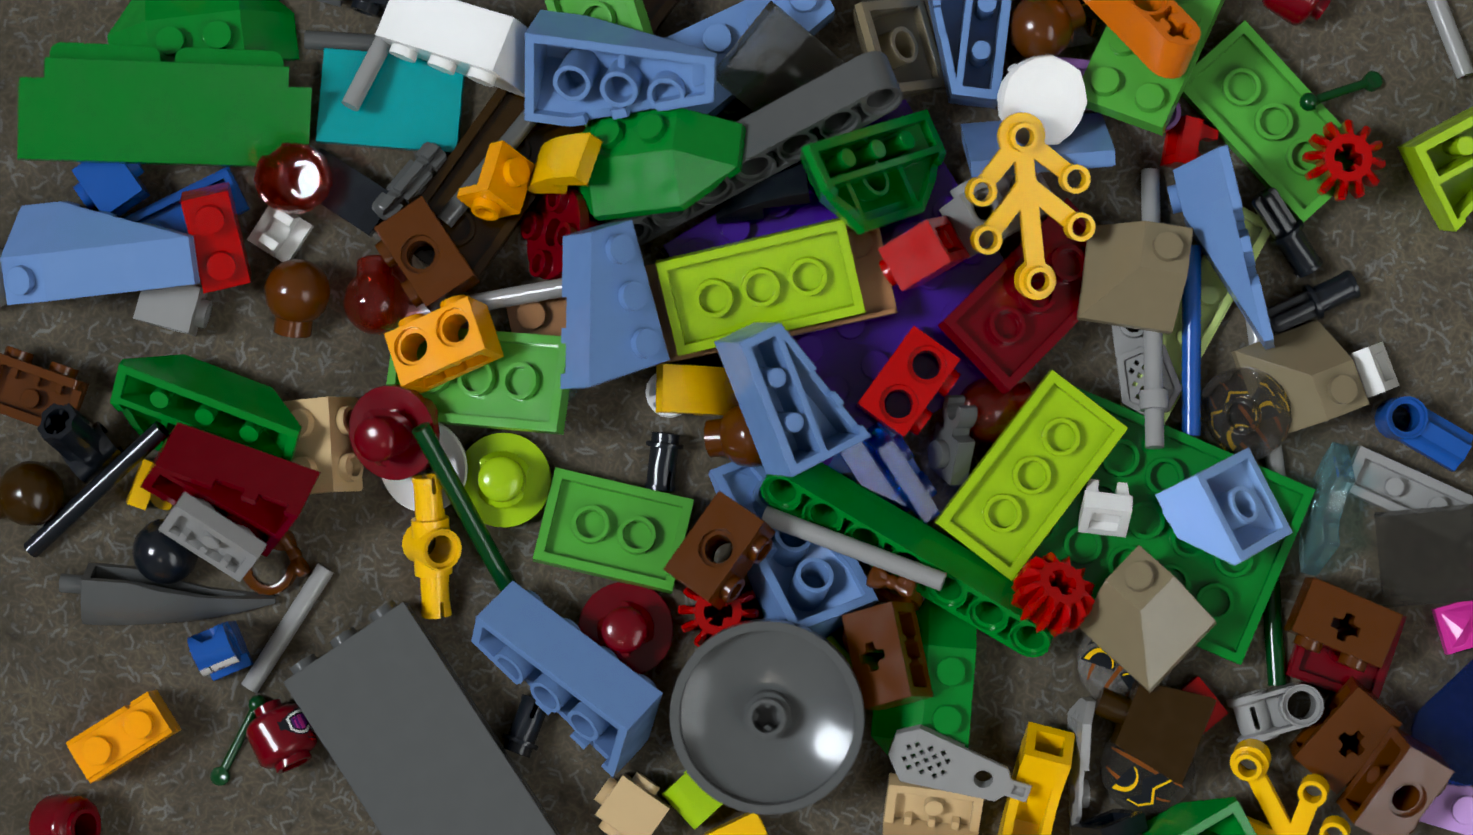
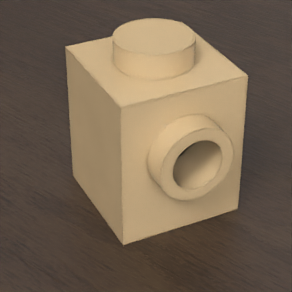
[594,772,671,835]

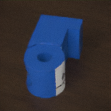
[187,621,254,681]

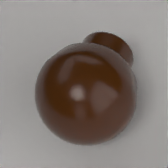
[1008,0,1086,59]
[264,259,331,338]
[704,405,763,467]

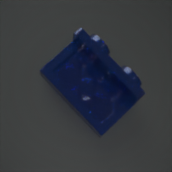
[839,423,941,524]

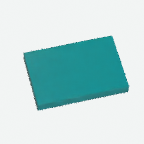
[316,48,465,154]

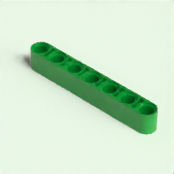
[760,462,1053,657]

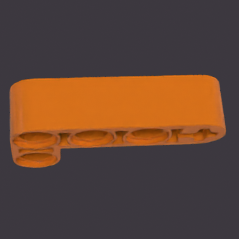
[1083,0,1201,79]

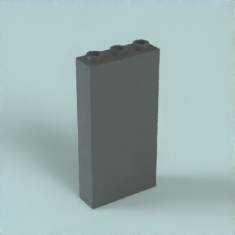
[283,600,561,835]

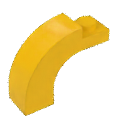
[998,722,1075,835]

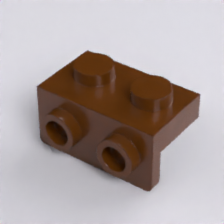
[0,345,89,427]

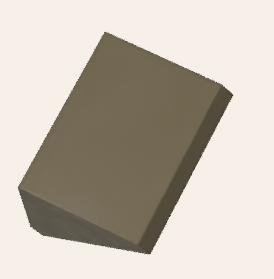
[852,0,945,99]

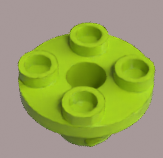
[464,433,552,528]

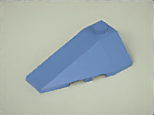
[524,10,717,127]
[1167,145,1275,350]
[0,201,200,305]
[709,462,878,638]

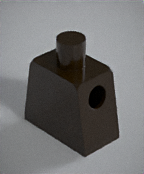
[1094,680,1217,785]

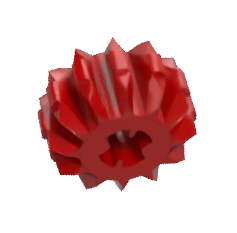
[1302,119,1386,202]
[1011,552,1095,638]
[678,587,759,647]

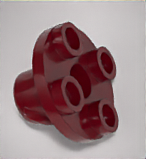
[521,187,604,280]
[349,384,440,480]
[578,582,673,674]

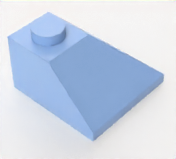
[1155,447,1293,565]

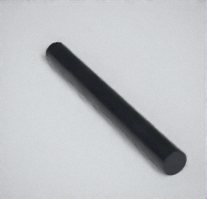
[24,421,169,558]

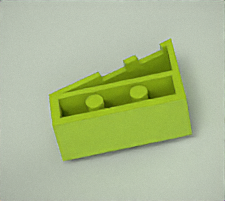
[1397,106,1473,232]

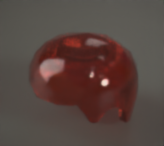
[253,143,333,215]

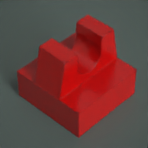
[1160,115,1219,169]

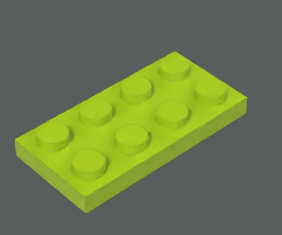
[655,218,866,356]
[934,370,1128,581]

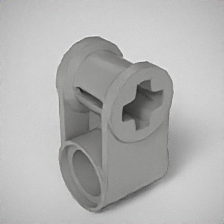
[1226,682,1324,743]

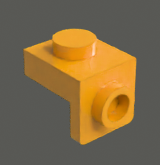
[457,140,535,221]

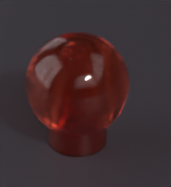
[343,255,409,335]
[960,378,1032,443]

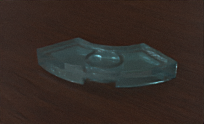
[1299,442,1356,576]

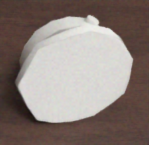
[997,54,1087,145]

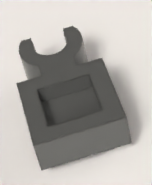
[928,395,977,486]

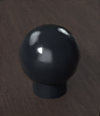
[132,506,199,584]

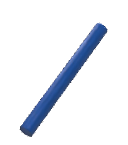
[1182,245,1201,436]

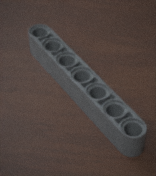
[605,51,903,246]

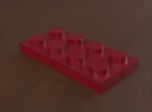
[937,198,1086,395]

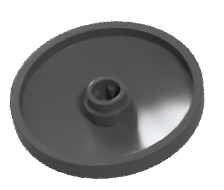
[670,619,865,815]

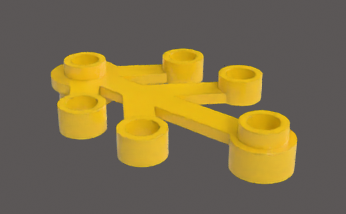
[965,112,1096,300]
[1230,739,1351,835]

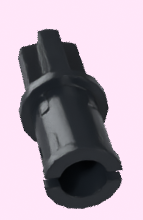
[1252,187,1323,278]
[1267,270,1361,333]

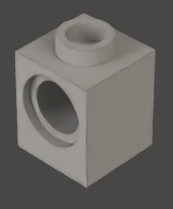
[133,285,212,336]

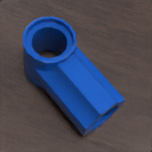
[1375,396,1473,472]

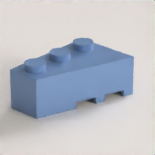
[928,0,1012,109]
[560,220,670,389]
[714,322,871,477]

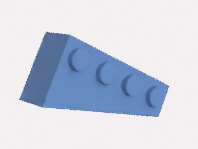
[665,0,835,116]
[471,581,663,778]

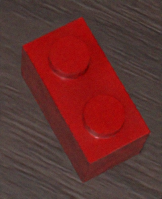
[180,182,252,293]
[878,215,970,291]

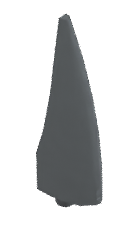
[59,563,276,626]

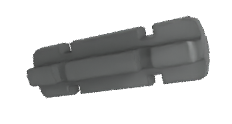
[372,142,447,221]

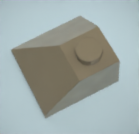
[1077,221,1193,334]
[1231,320,1369,441]
[1079,546,1217,693]

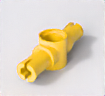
[402,473,462,619]

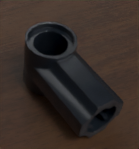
[37,403,123,484]

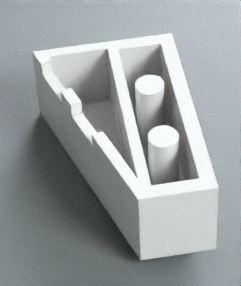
[375,0,528,97]

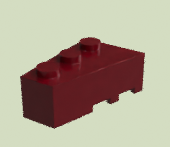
[140,422,321,557]

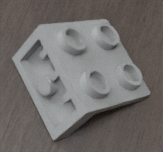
[158,492,267,582]

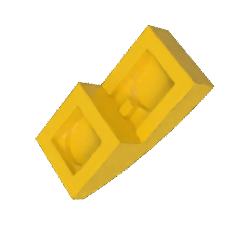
[527,133,602,194]
[656,364,739,416]

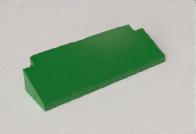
[17,42,312,169]

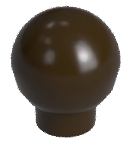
[0,461,64,526]

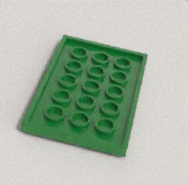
[1021,385,1316,665]

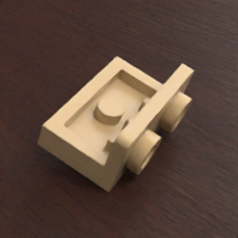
[283,396,364,495]
[882,773,984,835]

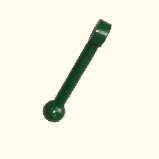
[1299,71,1383,111]
[210,695,267,786]

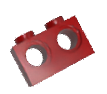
[856,326,961,439]

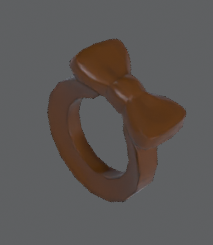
[243,530,311,595]
[866,566,923,611]

